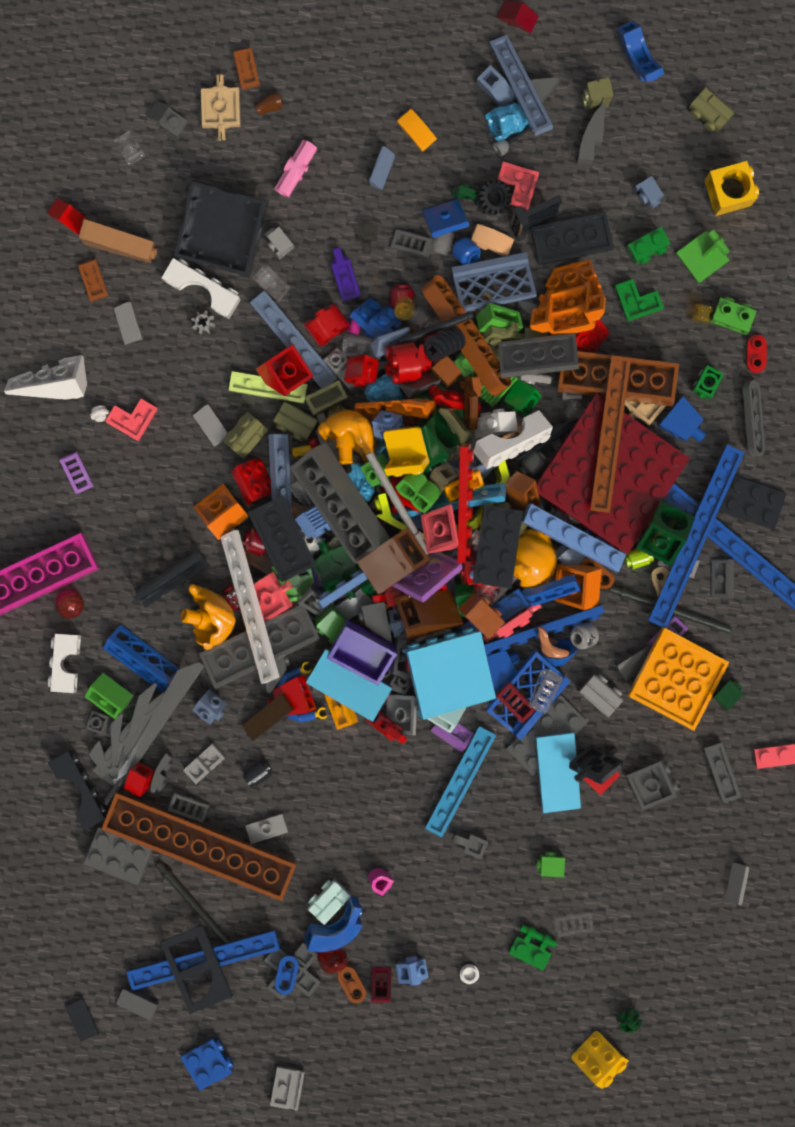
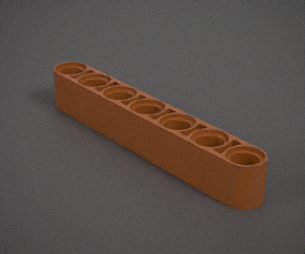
[422,275,512,396]

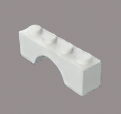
[162,258,240,319]
[474,410,552,469]

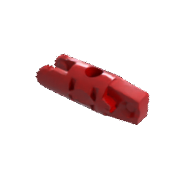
[365,710,407,744]

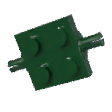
[313,539,359,600]

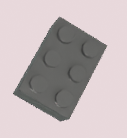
[84,826,153,885]

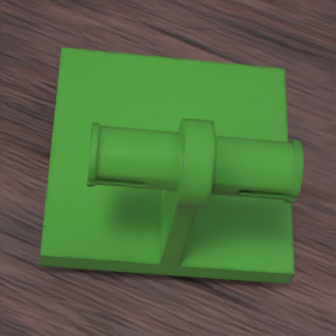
[676,229,730,284]

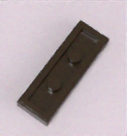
[242,693,295,741]

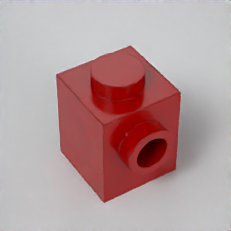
[124,763,155,797]

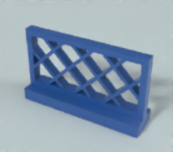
[485,650,570,740]

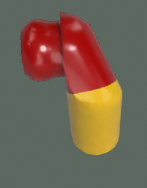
[292,438,320,457]

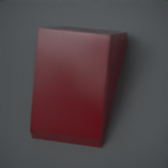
[497,1,539,34]
[371,967,392,1002]

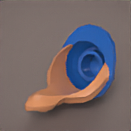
[538,627,578,667]

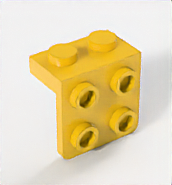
[383,427,430,477]
[571,1031,629,1089]

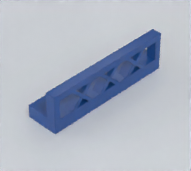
[103,625,180,693]

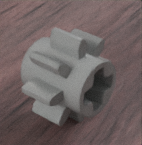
[191,310,215,335]

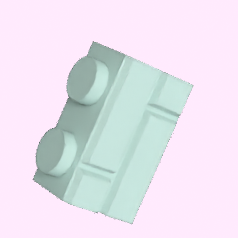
[308,878,351,925]

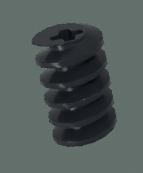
[424,327,466,362]

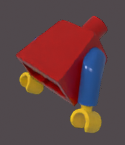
[268,662,327,722]

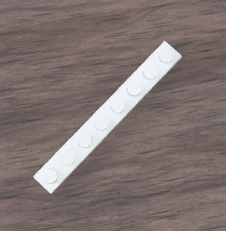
[221,530,280,684]

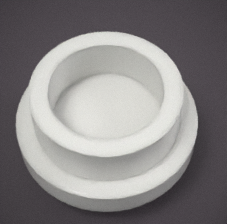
[90,406,110,422]
[460,964,479,984]

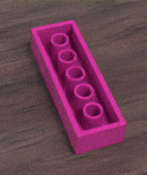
[0,533,101,616]

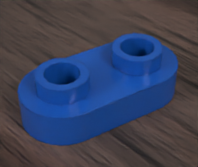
[275,955,299,995]

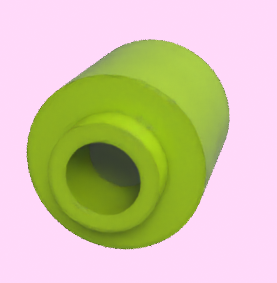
[624,549,654,570]

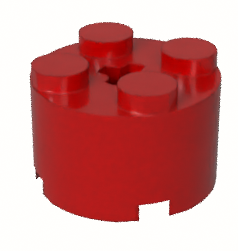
[304,303,350,347]
[384,342,421,385]

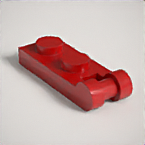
[428,385,482,413]

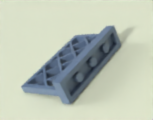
[452,252,537,312]

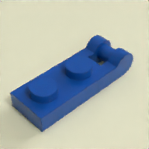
[523,575,581,606]

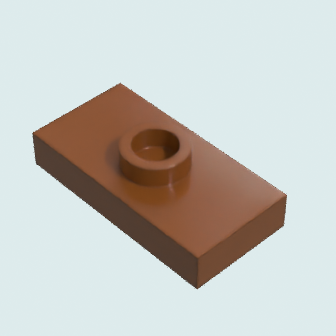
[233,47,260,90]
[78,259,109,302]

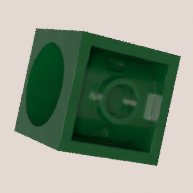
[411,410,460,473]
[636,500,695,566]

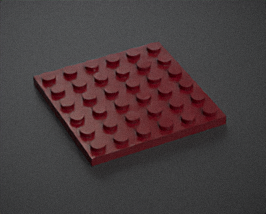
[536,393,690,555]

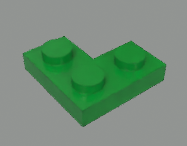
[615,279,664,322]

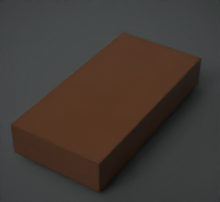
[464,387,478,430]

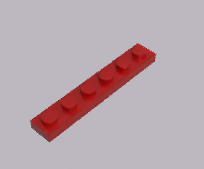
[458,443,474,563]

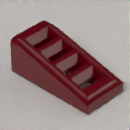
[495,682,536,723]

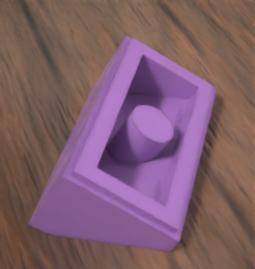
[431,723,475,753]

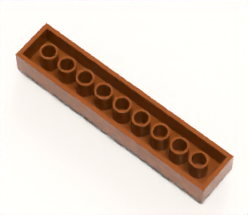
[102,791,297,901]

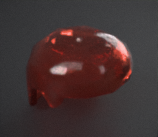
[55,589,84,619]
[317,948,349,974]

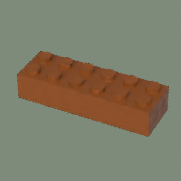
[558,351,679,406]

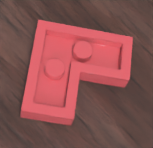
[498,162,539,210]
[105,399,158,442]

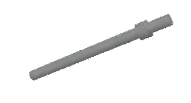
[366,451,428,554]

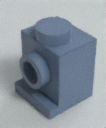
[634,176,664,209]

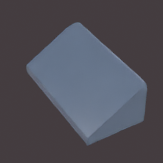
[369,146,395,190]
[370,327,410,357]

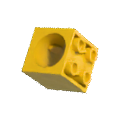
[704,161,759,216]

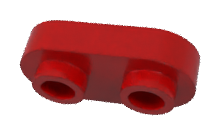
[746,335,767,373]

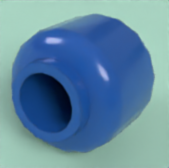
[452,237,481,265]

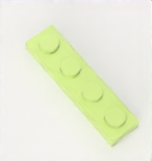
[229,371,308,404]

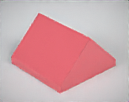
[421,505,459,553]

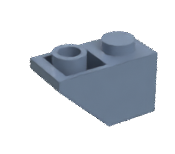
[476,65,516,107]

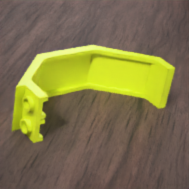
[373,461,510,542]

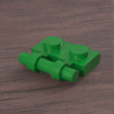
[509,924,558,971]

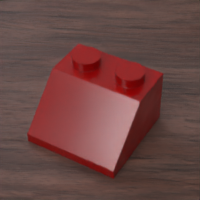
[256,344,314,396]

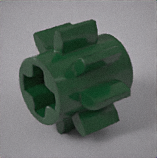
[617,1008,643,1033]

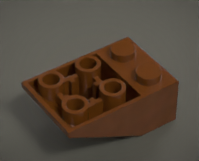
[357,527,430,595]
[395,590,463,641]

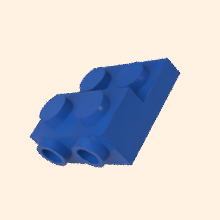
[349,298,403,339]
[180,1037,234,1091]

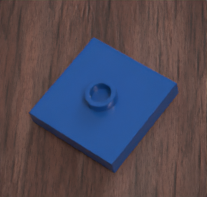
[422,199,469,238]

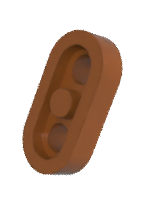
[581,557,615,589]
[338,965,366,1003]

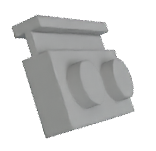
[270,1066,305,1111]

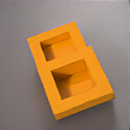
[396,109,437,151]

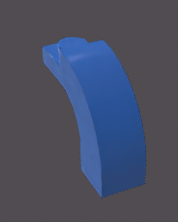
[617,20,664,82]
[304,896,363,952]

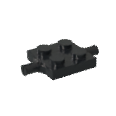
[569,745,623,785]

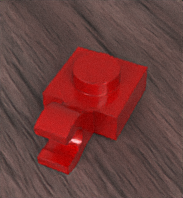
[372,586,405,607]

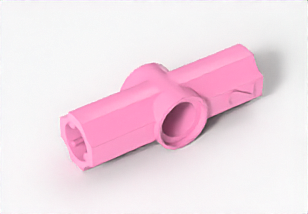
[274,140,317,198]

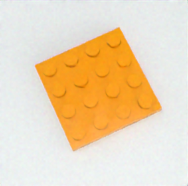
[627,627,729,731]

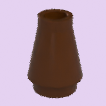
[255,92,284,116]

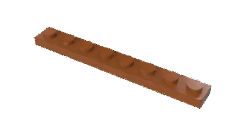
[590,356,631,513]

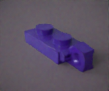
[331,247,361,302]

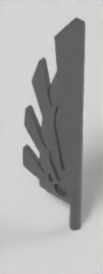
[89,662,204,806]

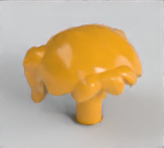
[318,410,375,465]
[513,529,557,588]
[181,584,235,650]

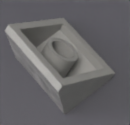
[386,695,417,735]

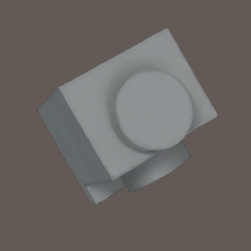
[265,227,294,260]

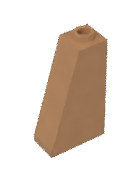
[79,219,158,263]

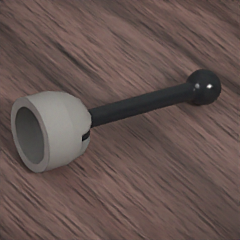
[493,124,532,157]

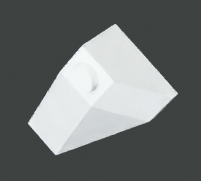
[4,355,87,400]

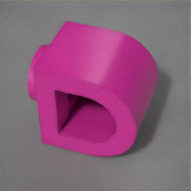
[368,868,394,896]

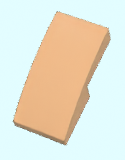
[471,224,514,257]

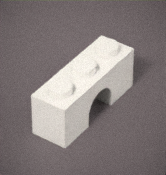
[48,634,81,693]

